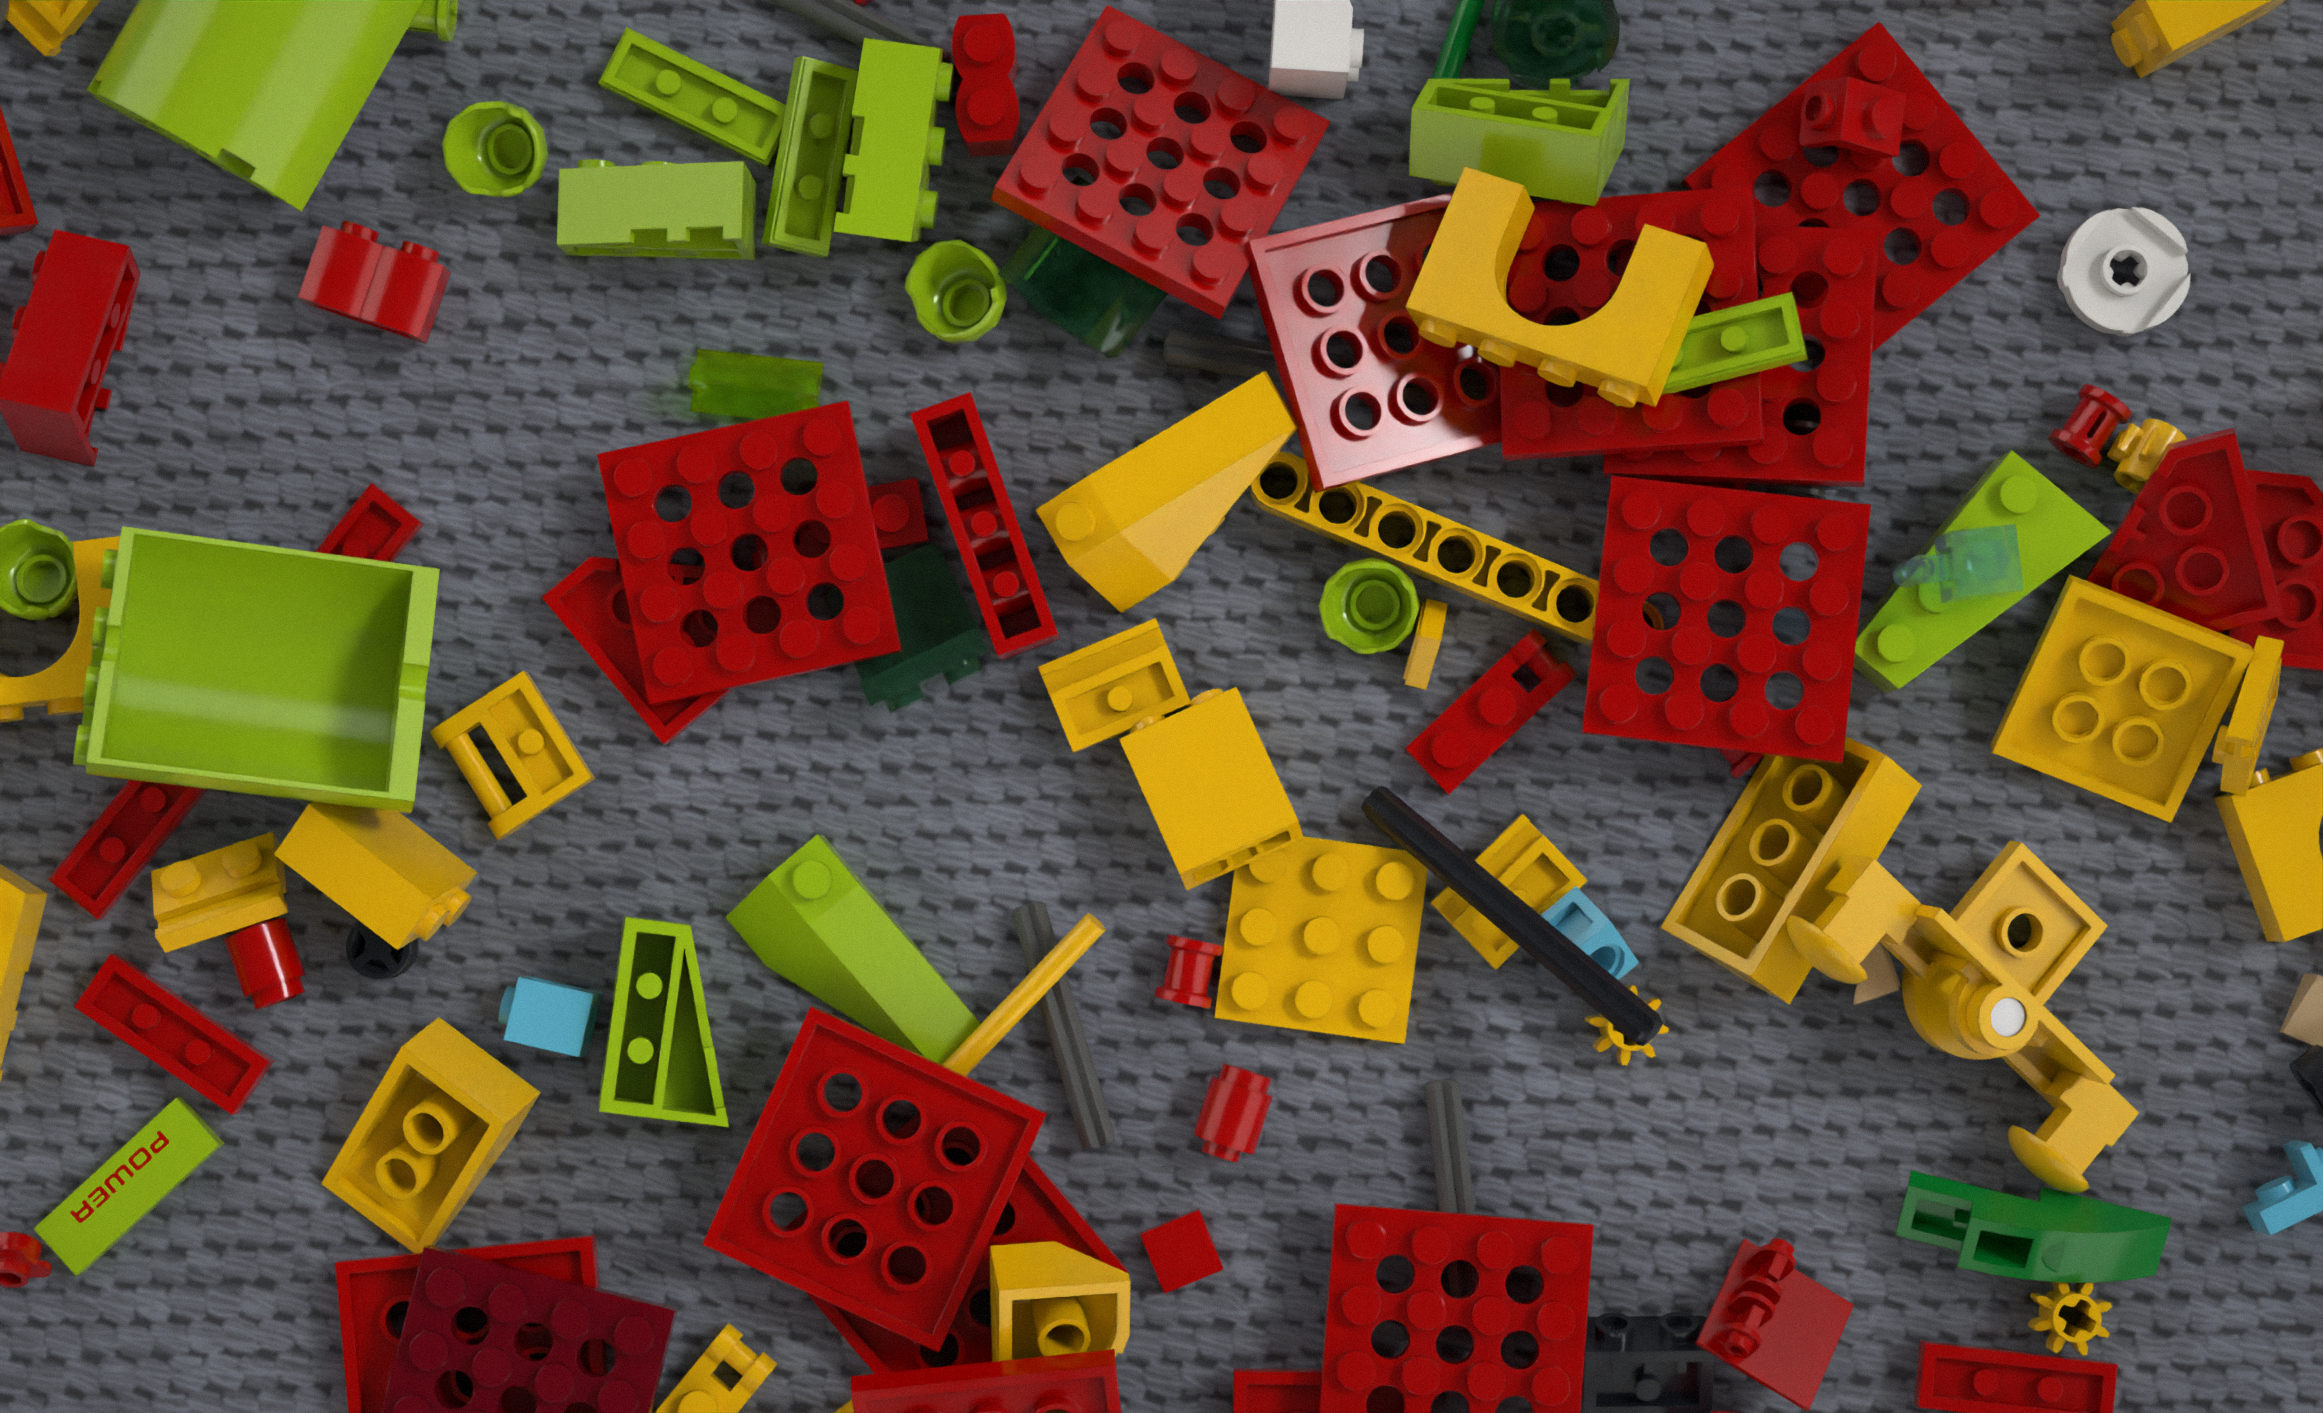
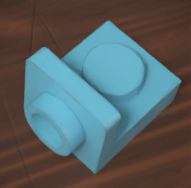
[2242,1139,2323,1236]

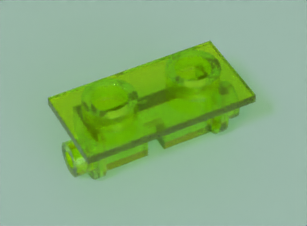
[689,349,824,419]

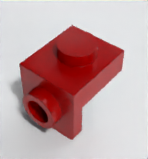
[1799,76,1906,159]

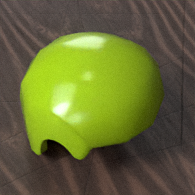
[442,101,549,198]
[905,239,1007,344]
[0,519,78,620]
[1318,557,1420,654]

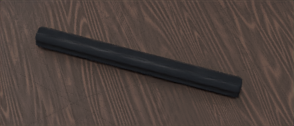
[1361,786,1663,1046]

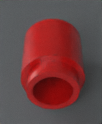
[224,918,306,1010]
[1193,1063,1273,1163]

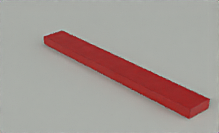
[48,483,424,919]

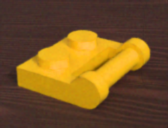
[430,671,595,841]

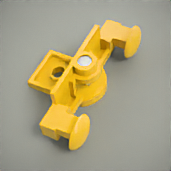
[1787,840,2139,1193]

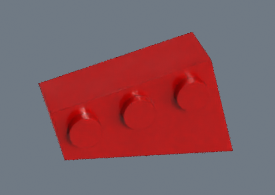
[0,229,140,467]

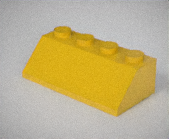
[1660,736,1922,1005]

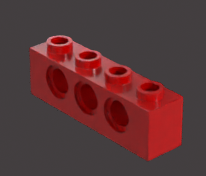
[910,392,1060,661]

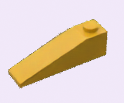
[1036,371,1298,613]
[990,1241,1131,1413]

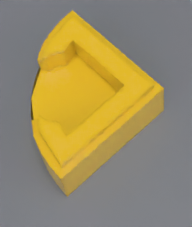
[1403,598,1448,690]

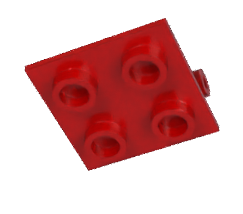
[1695,1238,1854,1412]

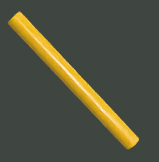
[942,913,1106,1076]

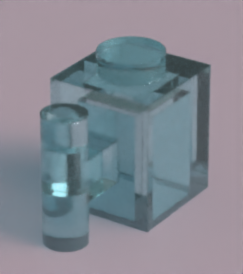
[1893,524,2024,603]

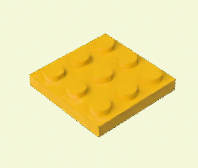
[1990,574,2254,823]
[1214,836,1428,1044]

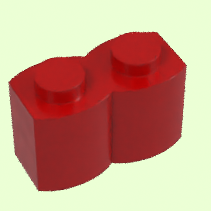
[952,13,1022,157]
[298,220,451,344]

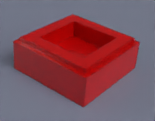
[1140,1208,1224,1294]

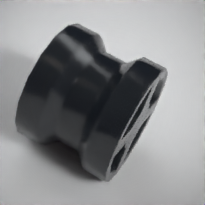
[346,921,419,979]

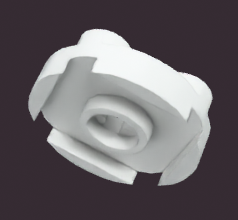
[2057,207,2191,337]

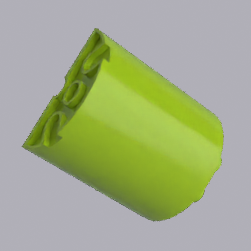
[86,0,424,212]
[73,526,440,813]

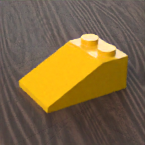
[321,1017,541,1253]

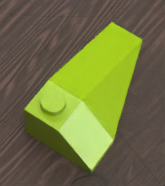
[726,834,981,1064]

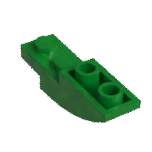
[1896,1170,2171,1283]

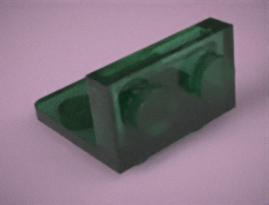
[998,175,1169,358]
[825,544,991,714]

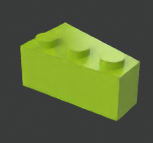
[833,38,955,242]
[1409,79,1630,206]
[557,159,757,260]
[598,916,729,1127]

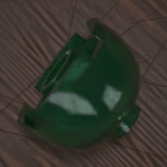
[1491,0,1620,90]

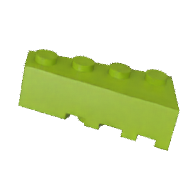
[1853,450,2112,693]

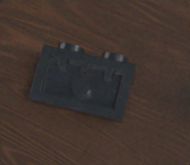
[1581,1312,1715,1413]

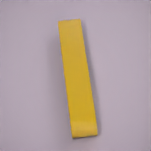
[1249,451,1664,647]

